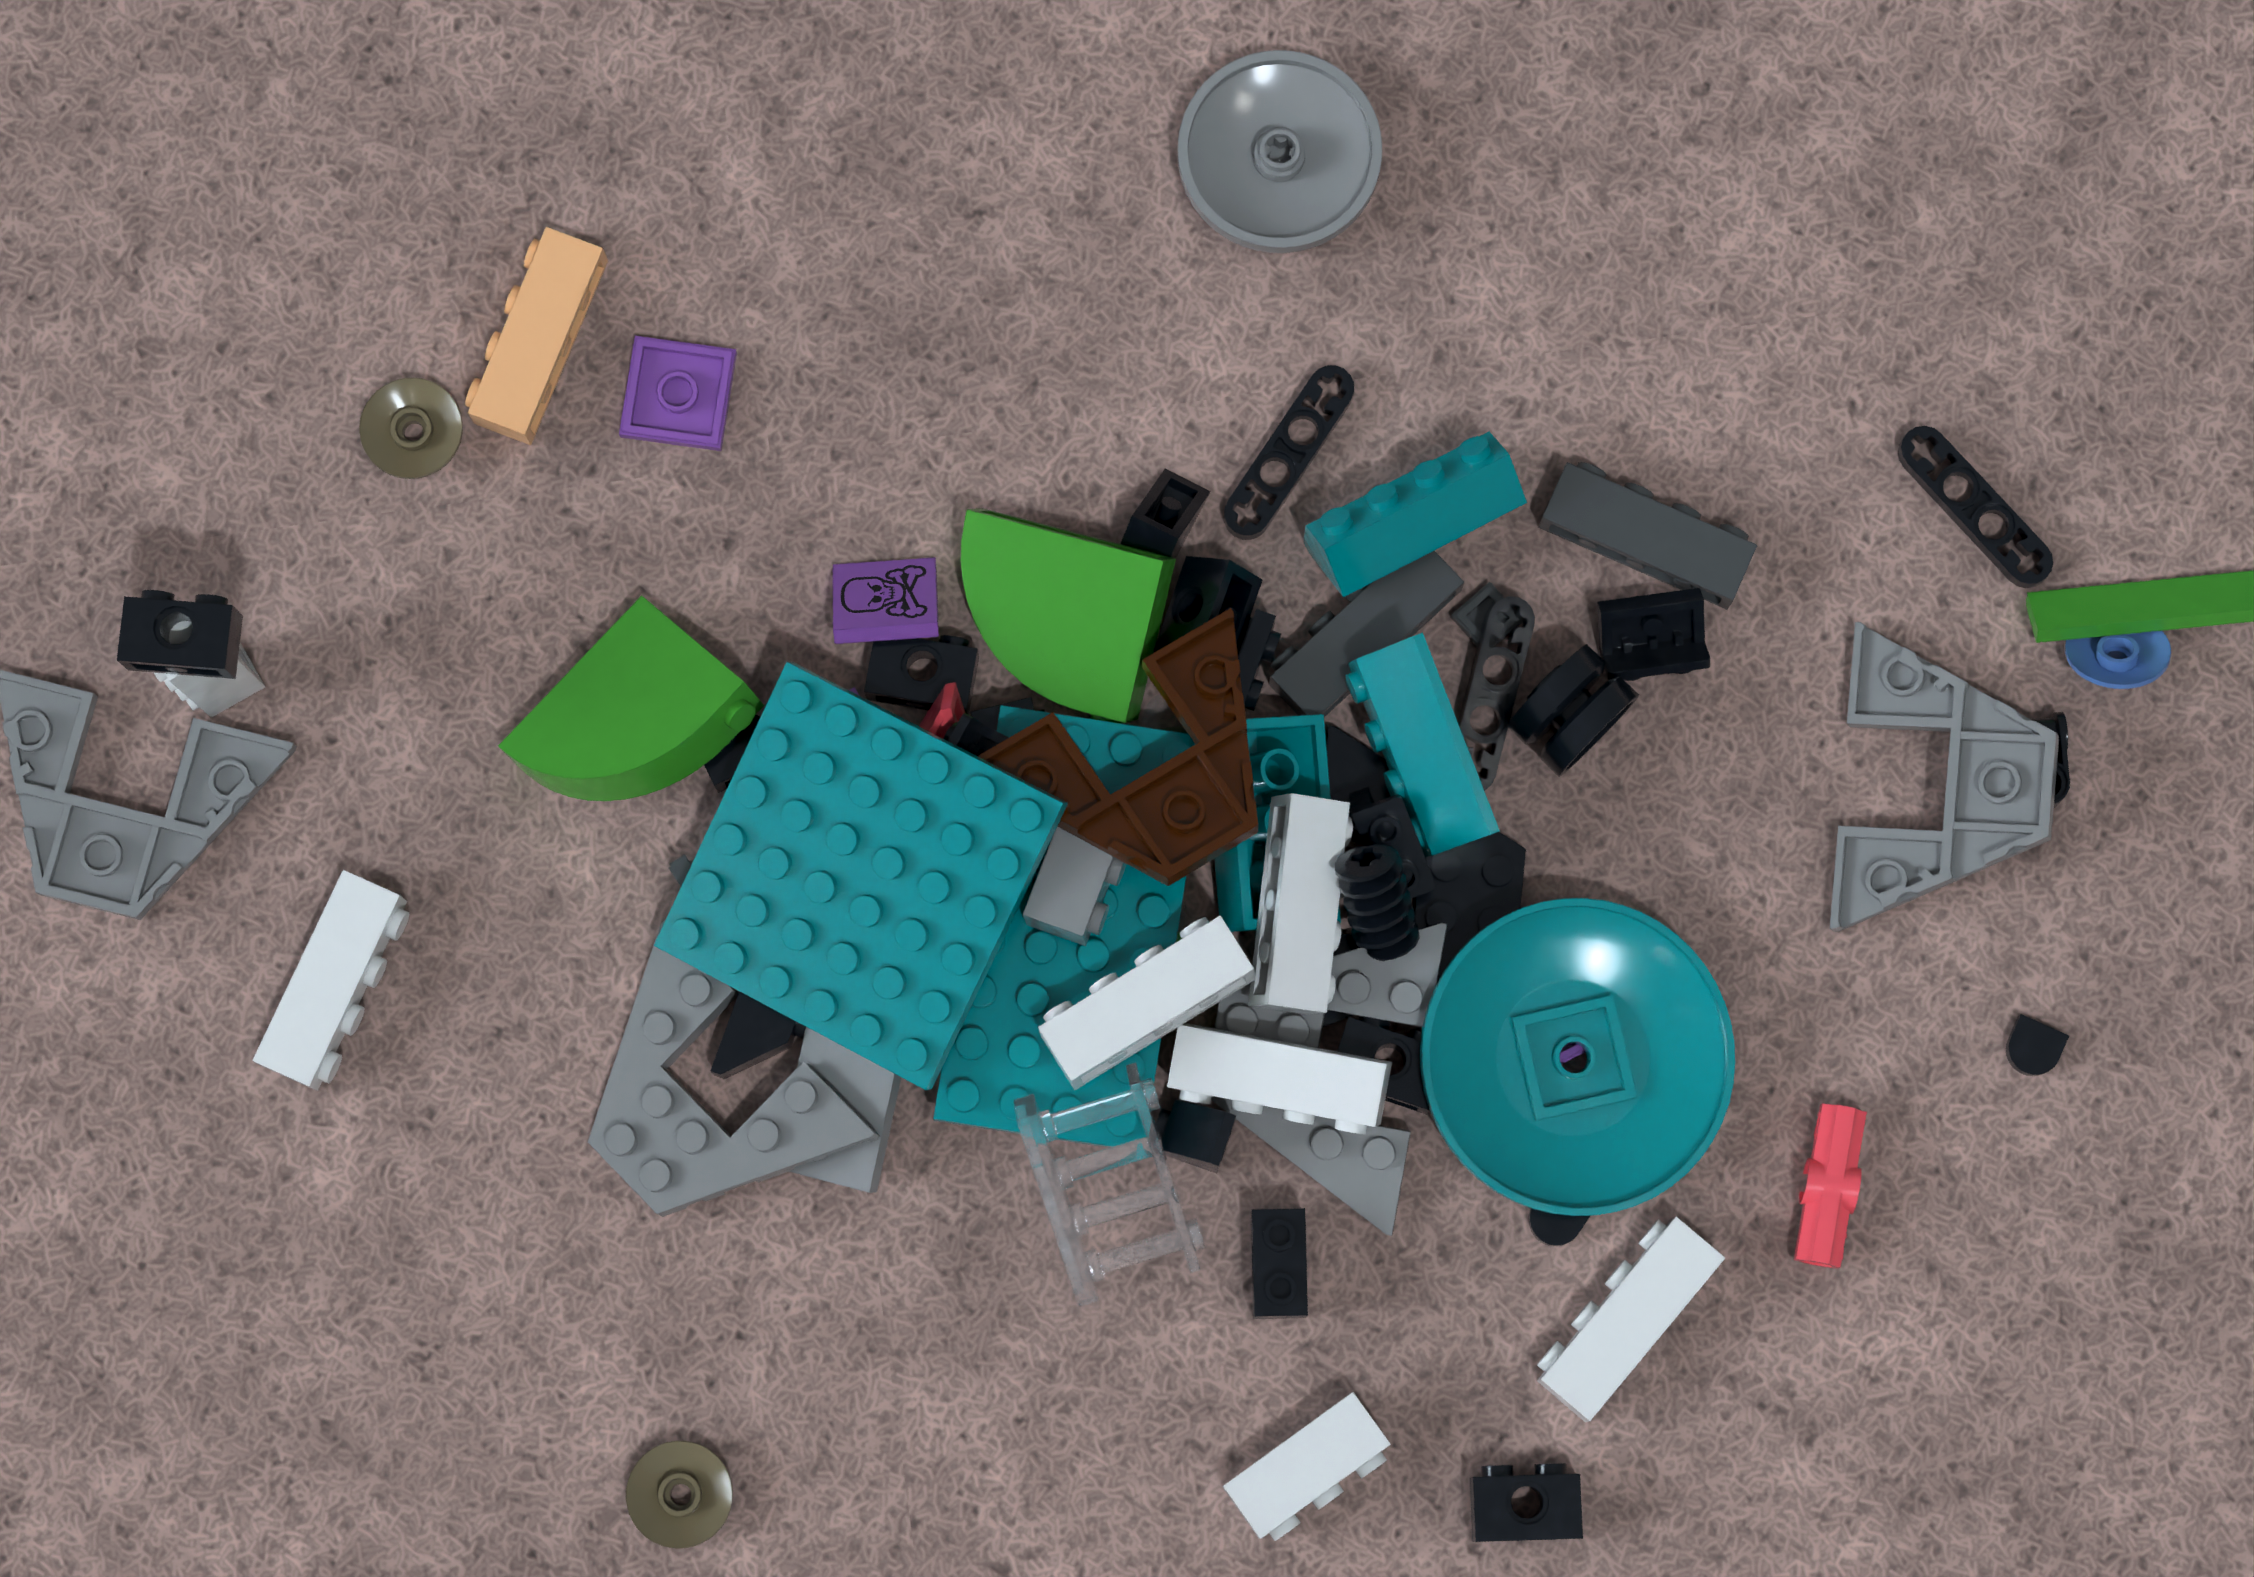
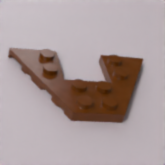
[978,608,1258,886]

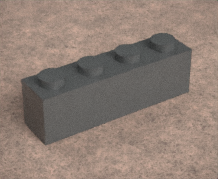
[1538,462,1757,610]
[1269,551,1464,717]

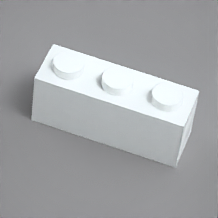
[1222,1392,1391,1541]

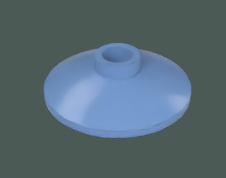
[2065,631,2171,689]

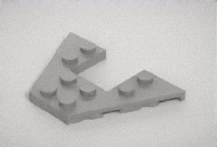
[1830,622,2059,932]
[0,670,297,920]
[588,920,880,1217]
[1211,923,1447,1236]

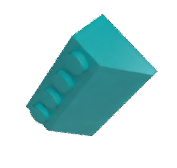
[1304,431,1527,597]
[1345,632,1500,857]
[1214,714,1341,932]

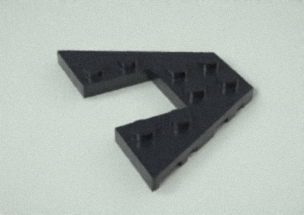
[1323,726,1526,1028]

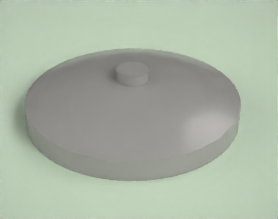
[1178,50,1382,253]

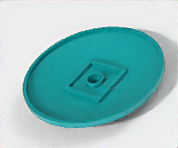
[1420,898,1735,1216]

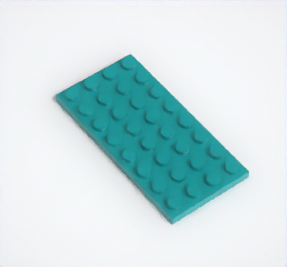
[933,705,1195,1153]

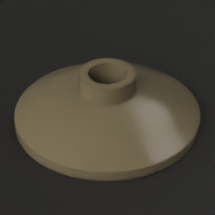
[359,378,463,479]
[626,1441,733,1549]

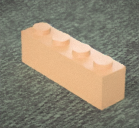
[465,227,608,445]

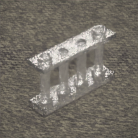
[1014,1063,1206,1307]

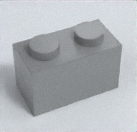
[1023,826,1126,946]

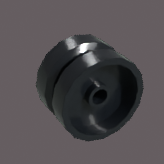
[1507,644,1639,777]

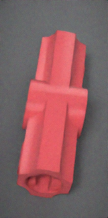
[1794,1103,1867,1269]

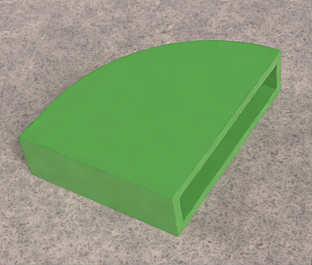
[961,508,1176,724]
[498,595,765,801]

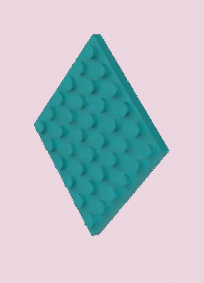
[654,662,1068,1090]

